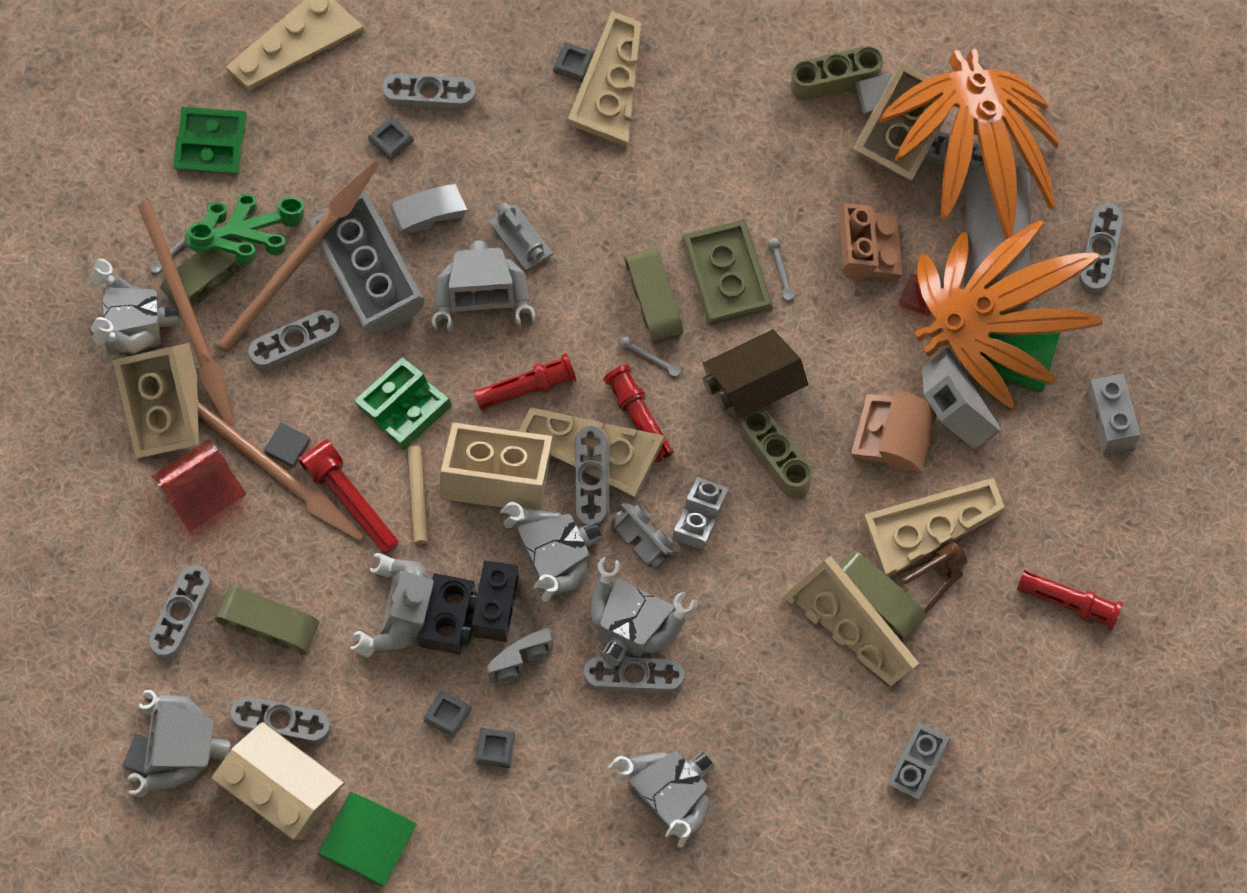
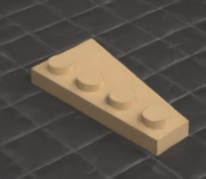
[226,0,364,91]
[566,11,641,146]
[519,407,666,497]
[864,478,1005,578]
[783,556,919,686]

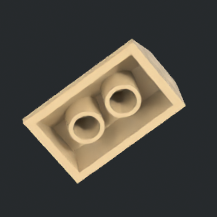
[852,62,948,181]
[440,422,553,510]
[211,722,345,841]

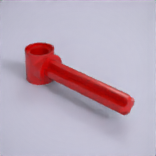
[298,439,399,554]

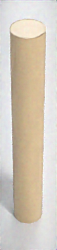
[408,446,428,544]

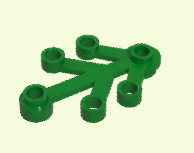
[184,194,304,264]

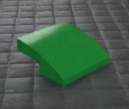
[173,107,247,174]
[981,312,1061,393]
[354,357,452,450]
[317,792,416,887]

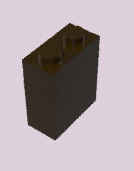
[702,329,809,420]

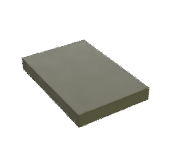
[682,219,773,325]

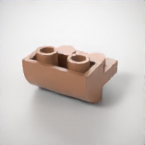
[837,203,903,281]
[851,391,937,472]

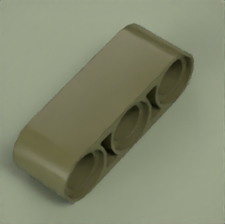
[791,46,883,100]
[160,237,245,306]
[624,248,683,343]
[741,408,811,498]
[839,550,926,641]
[215,586,320,655]

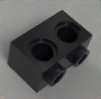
[472,560,519,642]
[418,573,478,655]

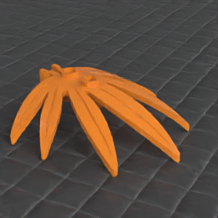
[879,49,1060,239]
[914,221,1103,410]

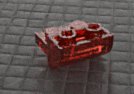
[151,439,247,532]

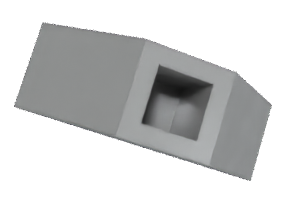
[922,348,1002,450]

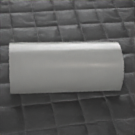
[963,165,1031,289]
[308,190,424,334]

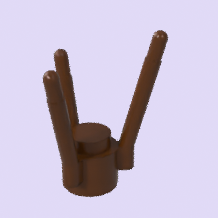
[897,542,968,614]

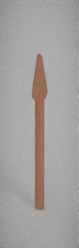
[218,161,379,352]
[138,202,234,427]
[198,402,364,541]

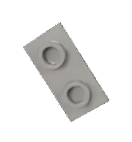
[489,203,553,271]
[612,502,677,569]

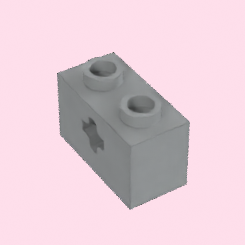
[1086,373,1141,455]

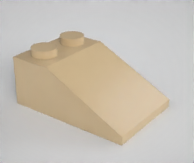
[113,343,199,459]

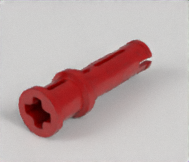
[473,353,576,411]
[603,364,674,463]
[1017,569,1124,631]

